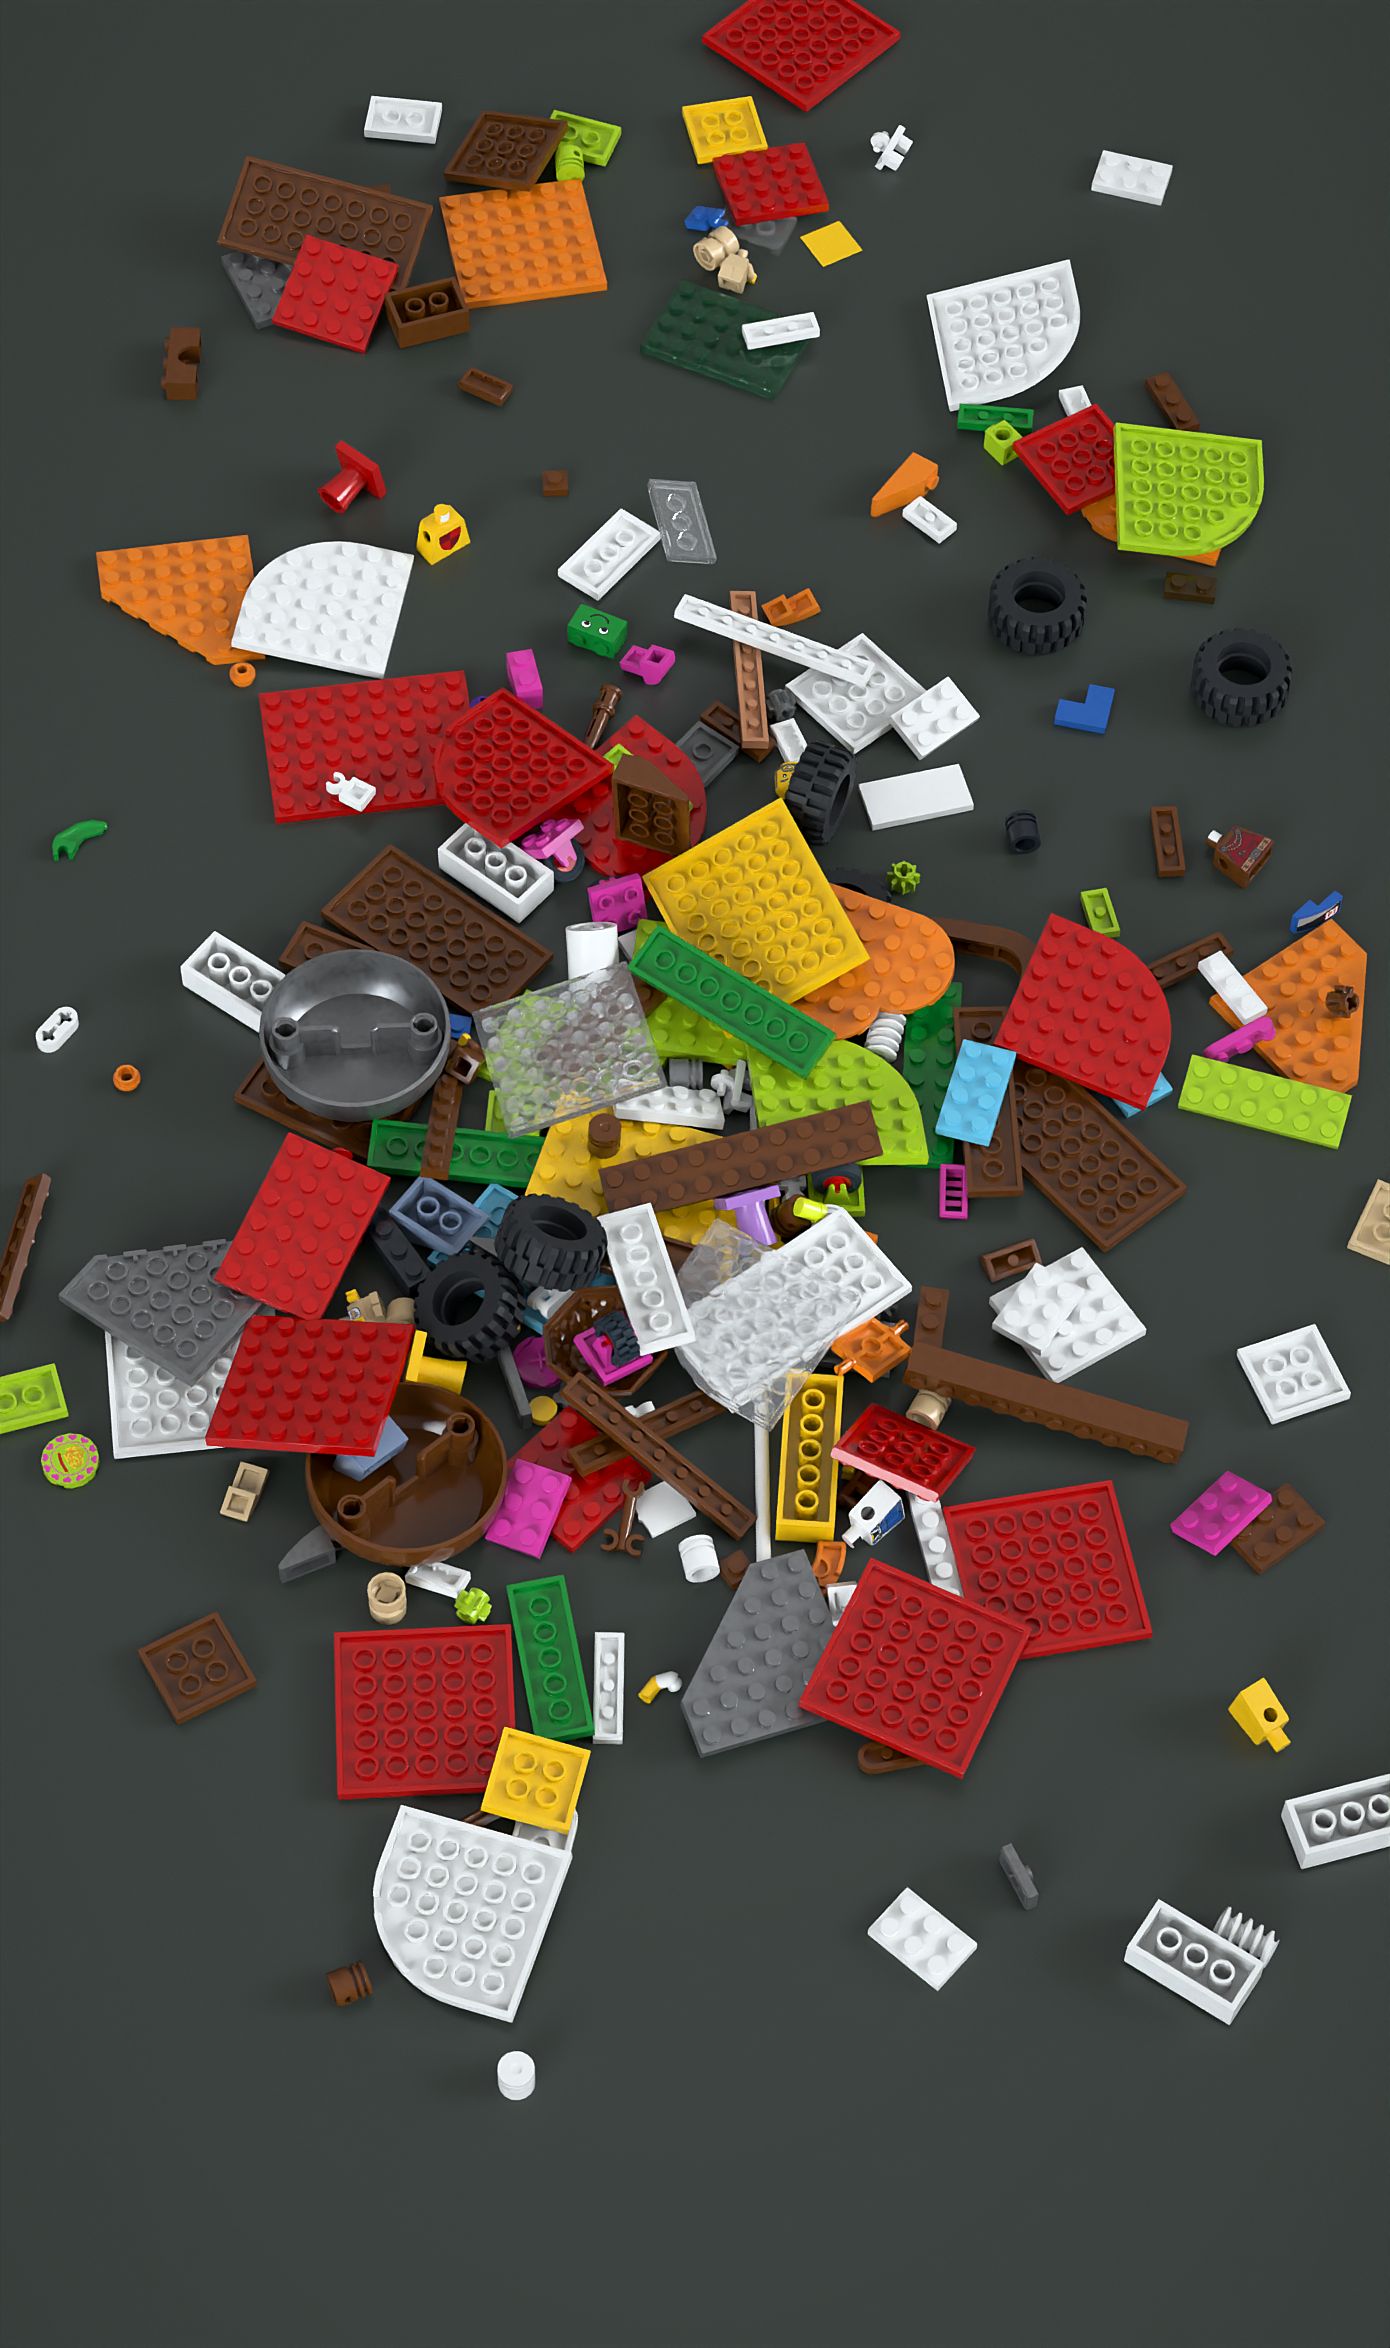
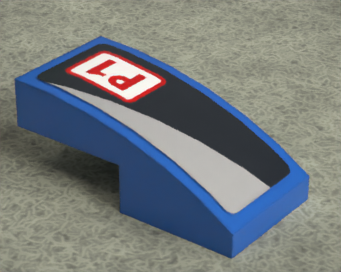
[1289,891,1343,934]

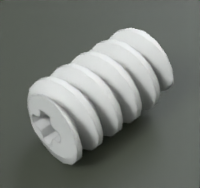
[864,1011,906,1063]
[1212,1907,1280,1968]

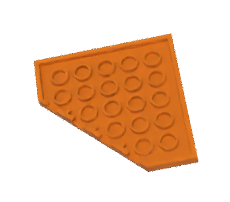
[96,535,266,665]
[1209,919,1367,1093]

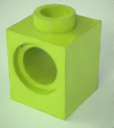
[984,420,1023,466]

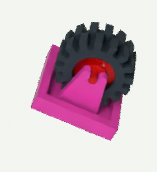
[574,1310,653,1387]

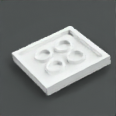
[1237,1324,1351,1424]

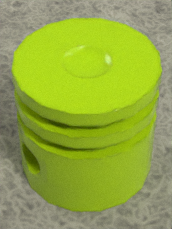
[555,145,585,181]

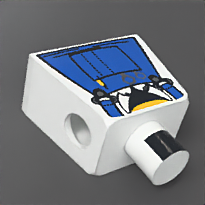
[842,1479,905,1548]

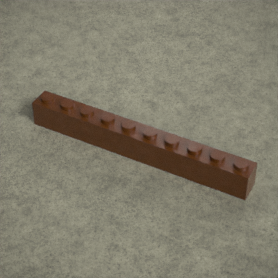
[902,1340,1189,1464]

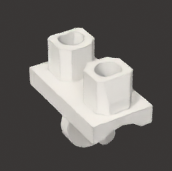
[871,125,913,171]
[711,1059,753,1115]

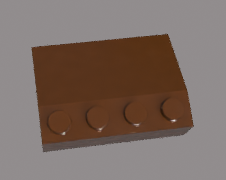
[612,753,691,857]

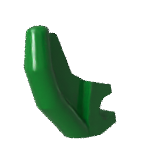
[52,820,107,861]

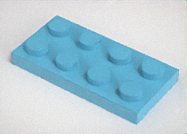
[935,1039,1017,1147]

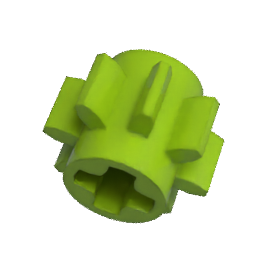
[887,861,920,895]
[454,1588,492,1624]

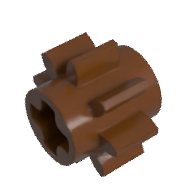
[1325,985,1359,1018]

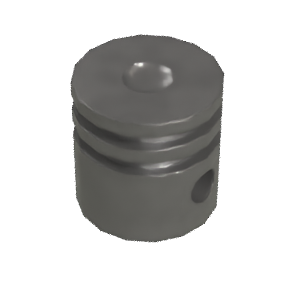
[669,1059,703,1090]

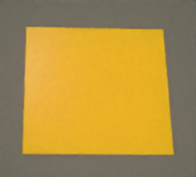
[800,221,863,267]

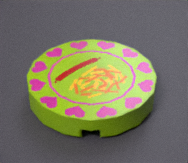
[41,1433,100,1489]

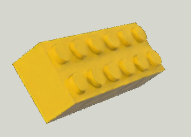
[775,1372,844,1543]

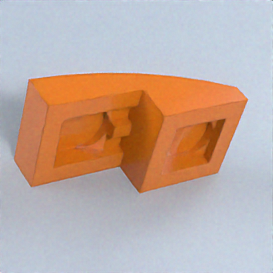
[761,588,821,627]

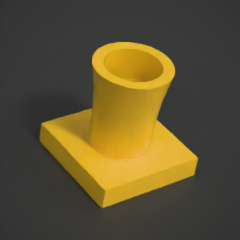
[403,1330,467,1395]

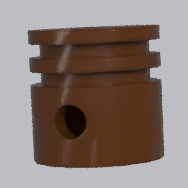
[587,1113,622,1159]
[769,1194,812,1237]
[325,1960,373,2008]

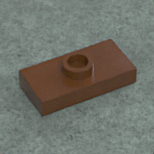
[458,366,513,406]

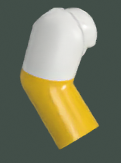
[638,1671,683,1703]

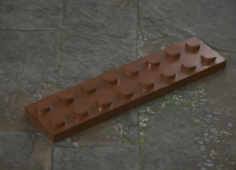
[953,1006,1023,1198]

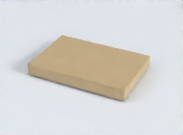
[1347,1179,1390,1265]

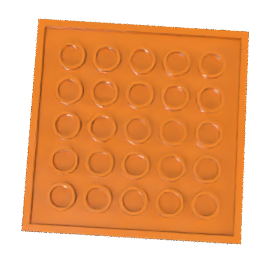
[439,179,607,309]

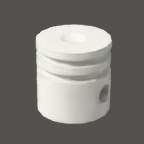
[679,1535,720,1582]
[497,2051,535,2100]

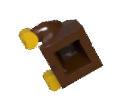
[445,1033,487,1085]

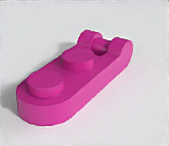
[1202,1017,1276,1063]

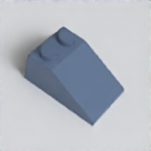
[389,1176,490,1255]

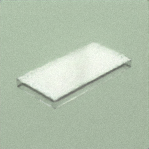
[647,479,717,564]

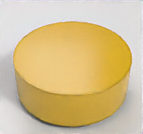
[529,1396,557,1426]

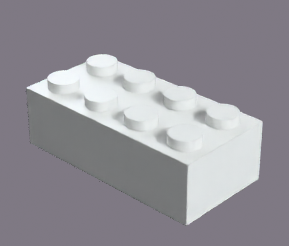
[438,823,554,923]
[181,931,286,1032]
[1281,1774,1390,1869]
[1124,1899,1265,2025]

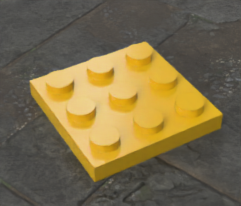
[682,96,768,164]
[481,1727,591,1835]

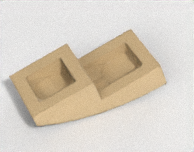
[220,1462,270,1522]

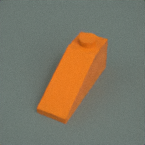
[871,452,939,517]

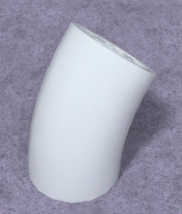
[566,922,619,1008]

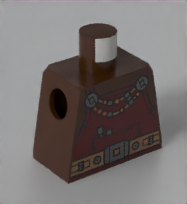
[1206,826,1274,889]

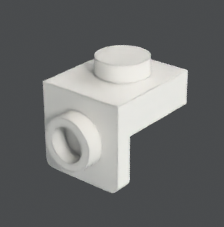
[827,1581,857,1626]

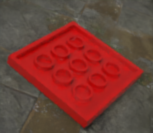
[712,142,829,226]
[272,234,399,354]
[1012,404,1116,516]
[830,1402,976,1503]
[506,1405,652,1554]

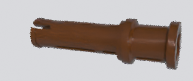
[582,684,623,751]

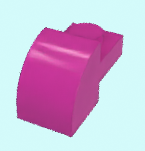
[620,644,675,685]

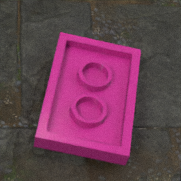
[485,1458,572,1559]
[1170,1471,1272,1556]

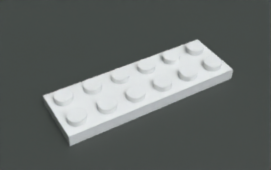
[596,1203,696,1356]

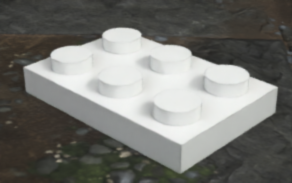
[364,96,442,144]
[1091,150,1173,206]
[888,677,980,760]
[992,1263,1085,1356]
[868,1887,977,1991]

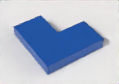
[1054,684,1115,734]

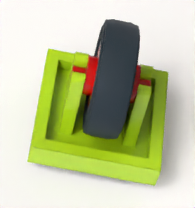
[807,1163,865,1217]

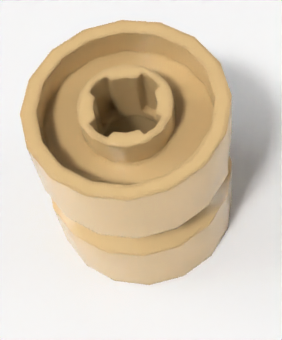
[693,226,739,271]
[367,1572,407,1625]

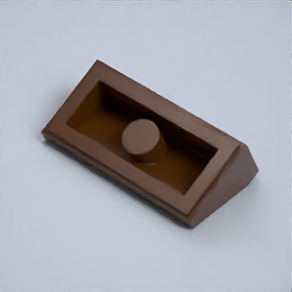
[978,1238,1042,1283]

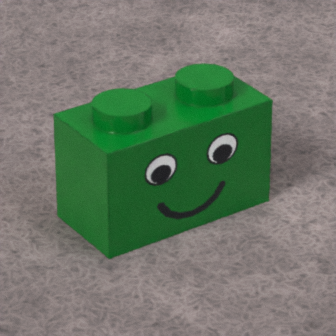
[568,604,627,659]

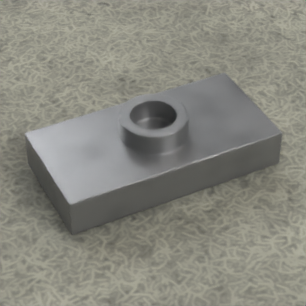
[999,1843,1039,1910]

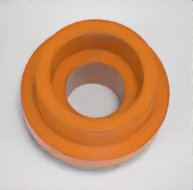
[229,662,256,687]
[113,1065,141,1091]

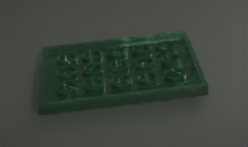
[640,279,811,400]

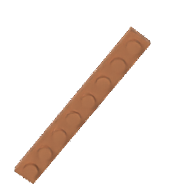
[729,591,769,749]

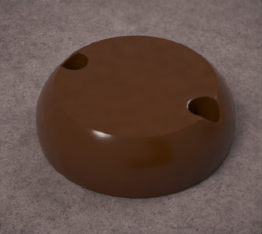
[305,1382,507,1567]

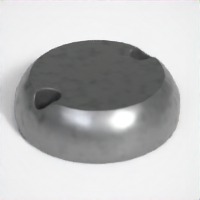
[259,949,451,1122]

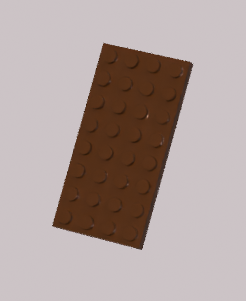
[217,155,433,292]
[320,844,554,1029]
[1013,1059,1187,1253]

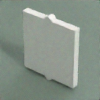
[635,1481,696,1538]

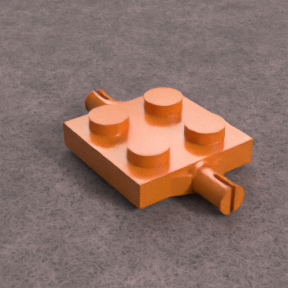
[831,1317,911,1383]

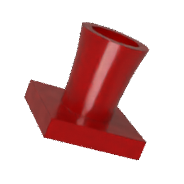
[318,440,387,514]

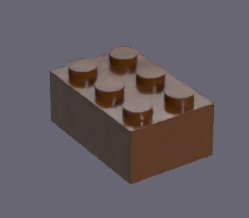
[384,276,470,349]

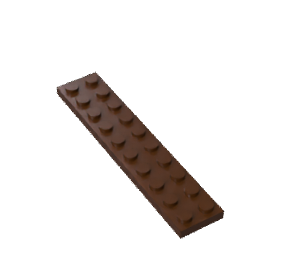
[598,1100,883,1214]

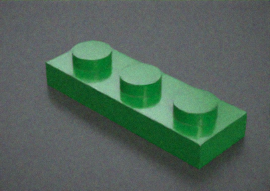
[957,403,1034,435]

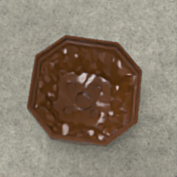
[542,1285,667,1401]

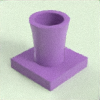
[713,1184,781,1251]

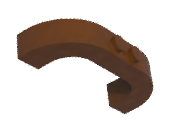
[930,917,1036,985]

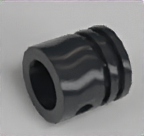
[1005,810,1041,854]

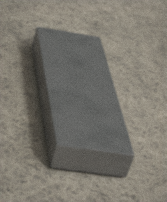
[498,1346,533,1430]

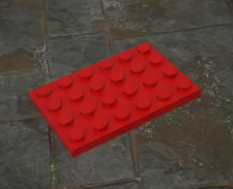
[214,1132,391,1320]

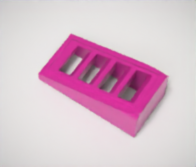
[939,1164,968,1220]

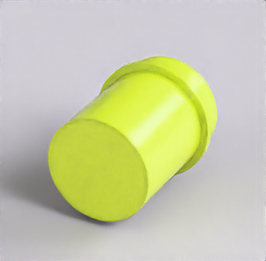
[793,1197,827,1223]

